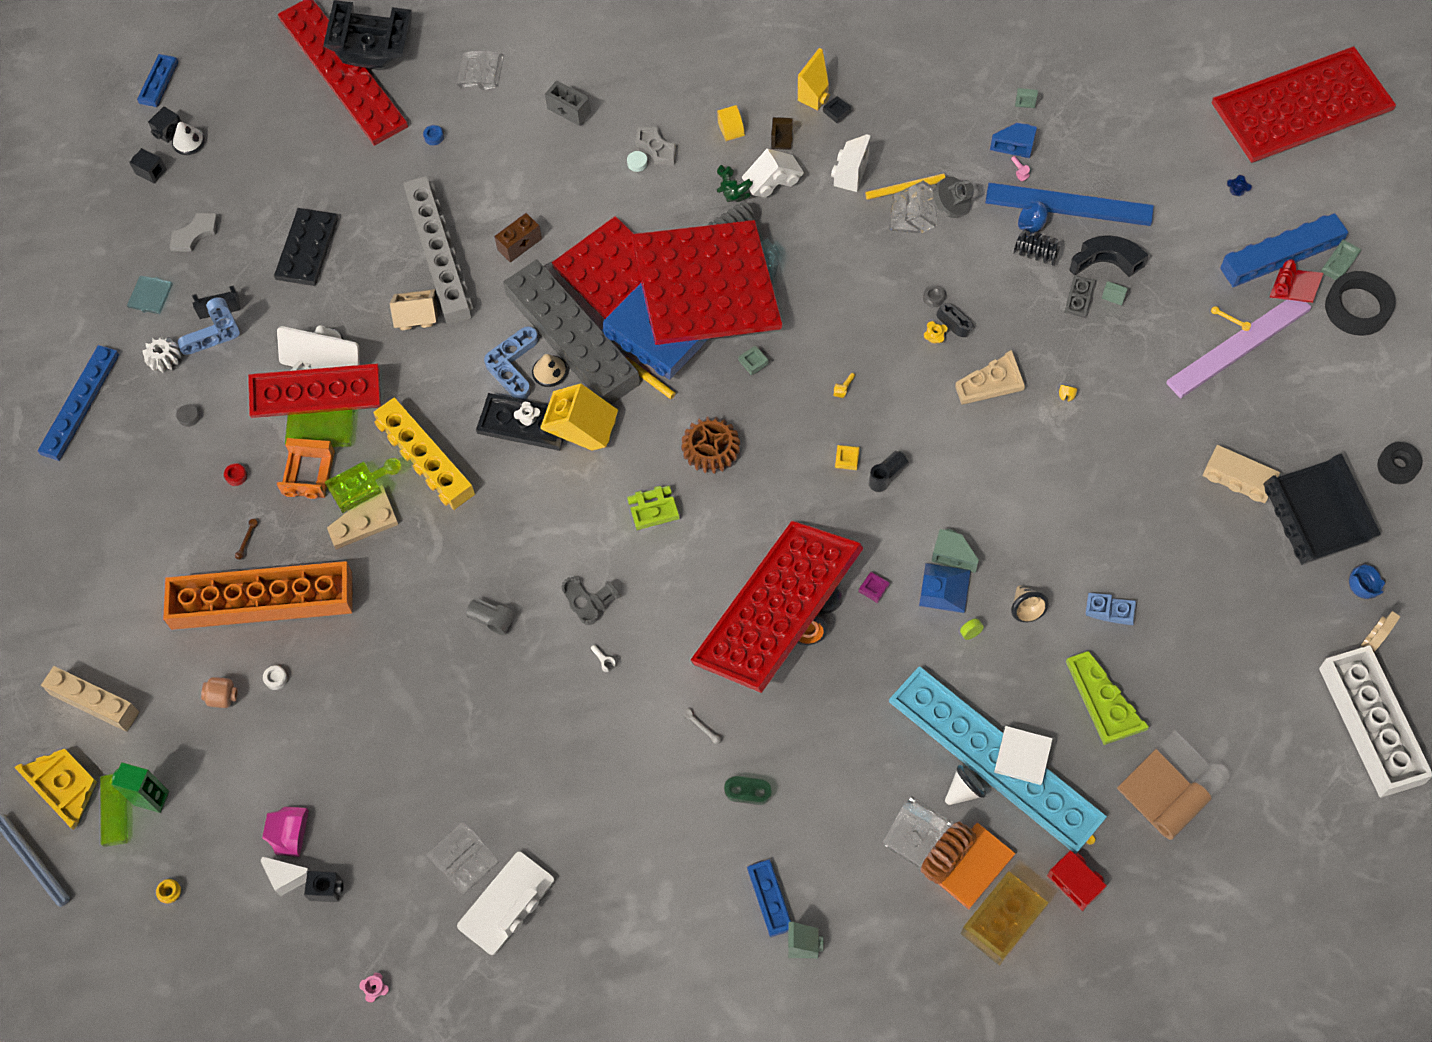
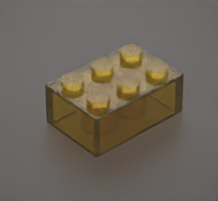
[960,871,1049,966]

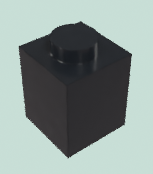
[129,148,167,184]

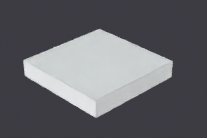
[994,726,1052,785]

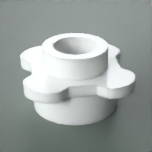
[514,402,540,426]

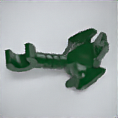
[717,165,753,202]

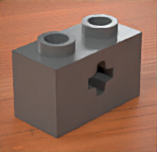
[545,80,591,126]

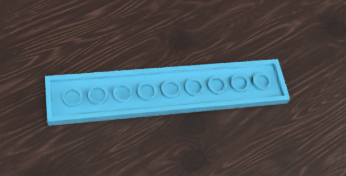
[889,666,1107,854]

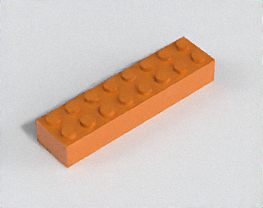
[163,561,352,630]

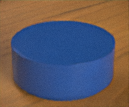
[423,125,444,146]

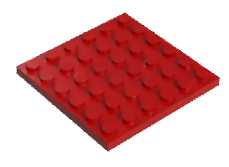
[631,220,782,345]

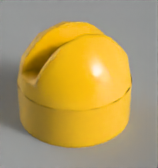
[1059,385,1078,402]

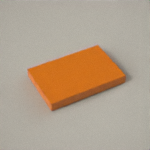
[939,822,1016,909]

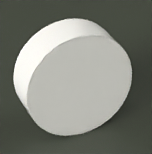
[263,665,288,690]

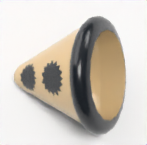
[532,354,568,387]
[1011,586,1049,623]

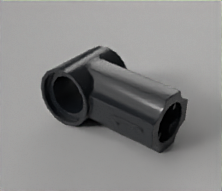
[869,450,909,492]

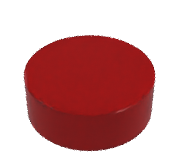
[224,463,247,486]

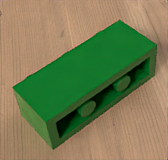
[111,762,170,813]

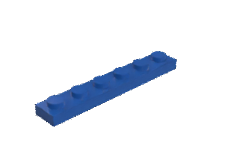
[38,345,119,461]

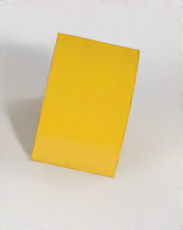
[717,105,745,141]

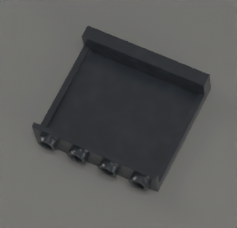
[1263,453,1381,565]

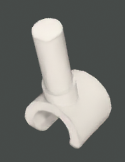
[591,645,615,672]

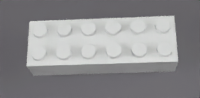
[1319,645,1432,798]

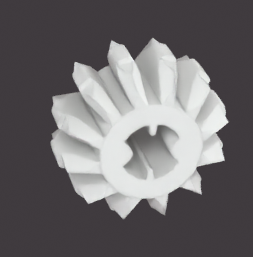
[143,336,181,373]

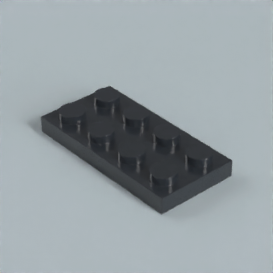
[274,208,338,286]
[476,393,564,451]

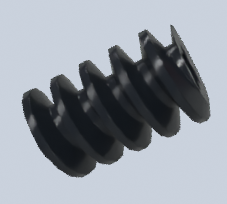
[1013,229,1060,266]

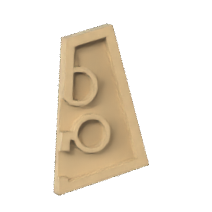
[327,485,398,549]

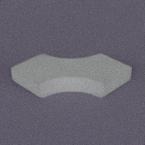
[635,127,676,165]
[170,213,218,252]

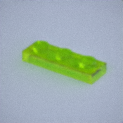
[100,774,128,847]

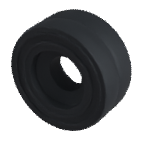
[1377,442,1422,485]

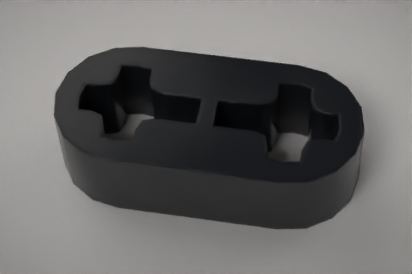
[936,303,973,337]

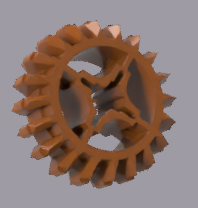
[681,416,740,474]
[921,821,976,884]

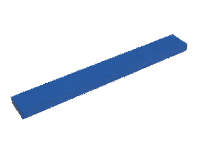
[985,183,1154,226]

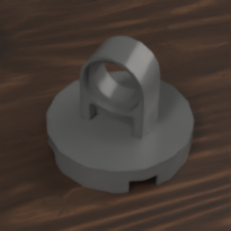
[933,177,974,218]

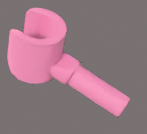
[1011,156,1030,181]

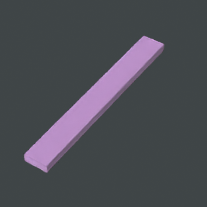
[1166,300,1312,399]

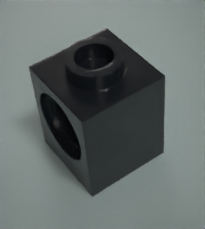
[148,106,182,143]
[304,871,344,902]

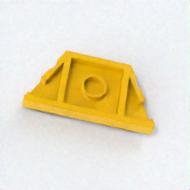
[14,749,97,830]

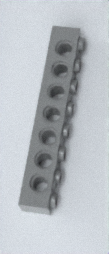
[403,176,473,326]

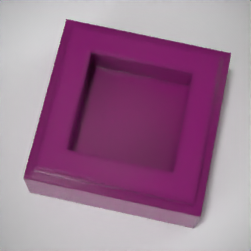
[858,572,890,603]

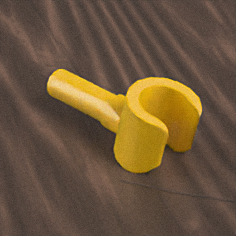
[833,373,855,398]

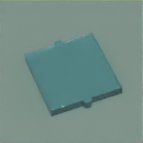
[127,276,173,314]

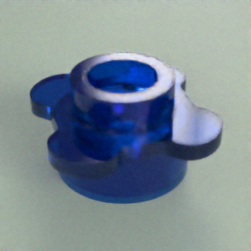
[1227,175,1252,196]

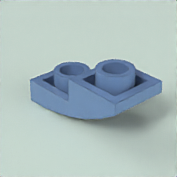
[1086,593,1136,625]

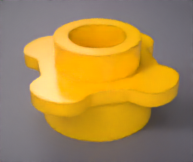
[924,321,948,343]

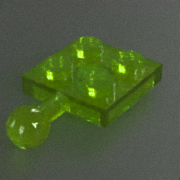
[325,458,401,513]

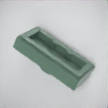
[1321,240,1362,281]

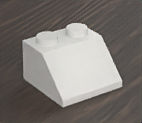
[831,134,871,192]

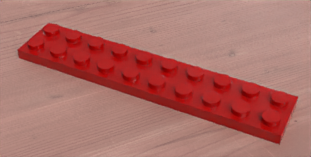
[277,0,408,146]

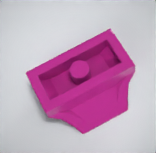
[262,807,309,857]

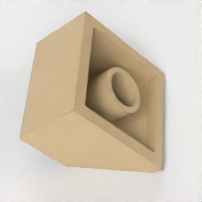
[390,289,438,330]

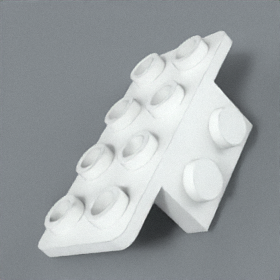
[277,326,360,371]
[457,852,554,955]

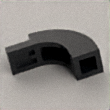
[1069,235,1148,277]

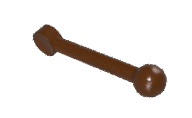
[235,519,258,560]

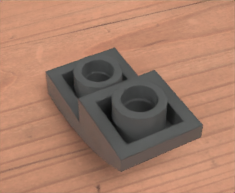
[1064,275,1095,318]

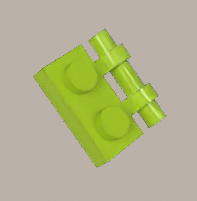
[627,485,679,531]

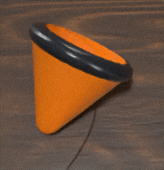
[797,616,828,645]

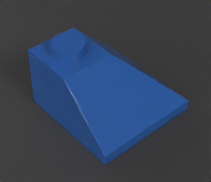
[919,563,970,613]

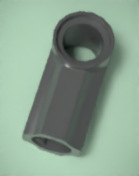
[466,598,516,635]

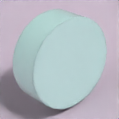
[627,151,647,172]

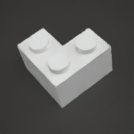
[742,149,804,198]

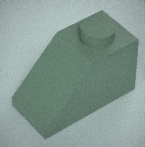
[931,529,979,573]
[788,922,823,959]

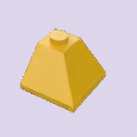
[798,48,830,111]

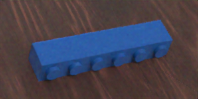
[1220,213,1348,287]

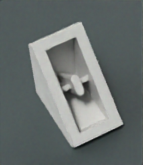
[261,857,310,896]

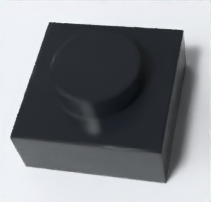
[823,96,851,123]

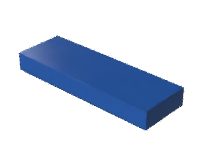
[137,54,179,107]
[747,859,791,938]

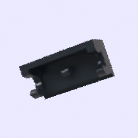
[192,285,241,319]

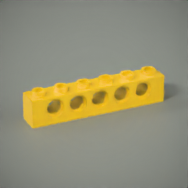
[373,397,475,510]

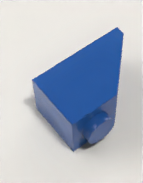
[990,123,1037,158]

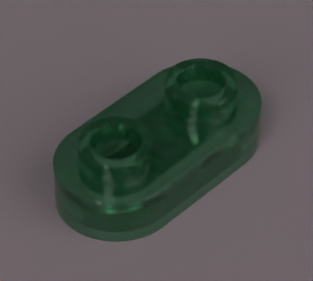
[724,776,772,805]

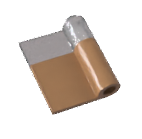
[1117,730,1230,840]

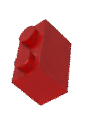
[1047,850,1107,911]

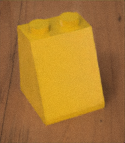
[541,383,618,451]

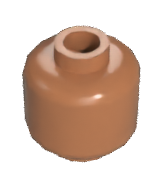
[201,677,238,708]

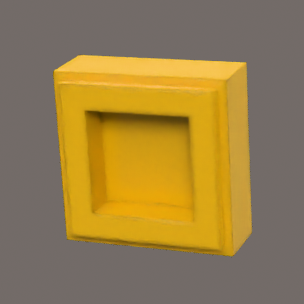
[835,445,859,470]

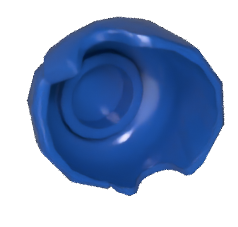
[1018,201,1048,233]
[1349,564,1385,599]

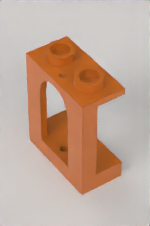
[277,438,335,499]

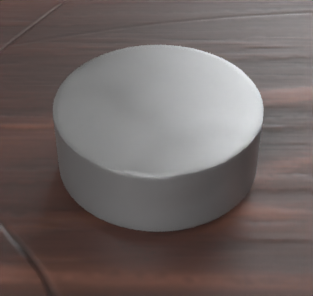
[923,286,945,307]
[176,404,200,427]

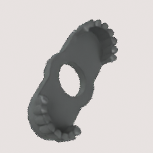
[561,577,599,625]

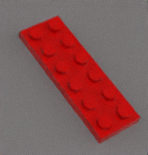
[248,363,381,418]

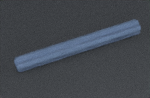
[0,814,70,907]

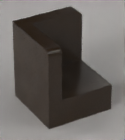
[771,117,793,150]

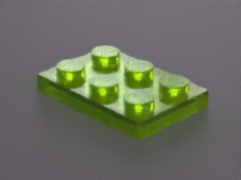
[285,410,354,447]

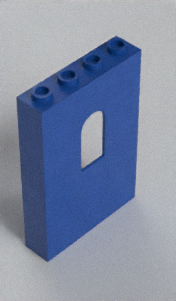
[603,283,709,380]

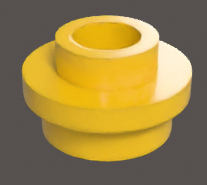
[156,879,181,904]

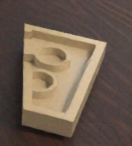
[955,350,1025,405]
[1361,611,1401,652]

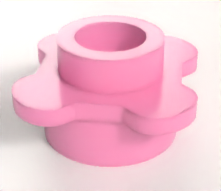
[359,973,389,1003]

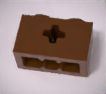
[494,213,542,263]

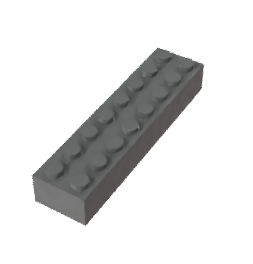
[503,259,640,404]

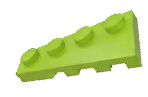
[1066,651,1149,745]

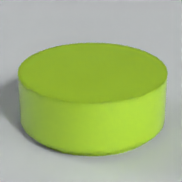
[960,619,984,640]

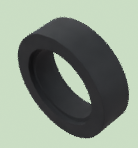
[1325,271,1396,336]

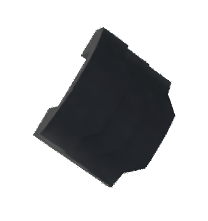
[324,0,412,68]

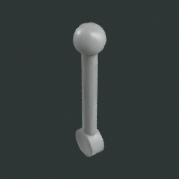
[683,709,721,744]

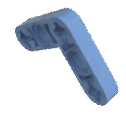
[178,298,240,355]
[484,327,538,400]

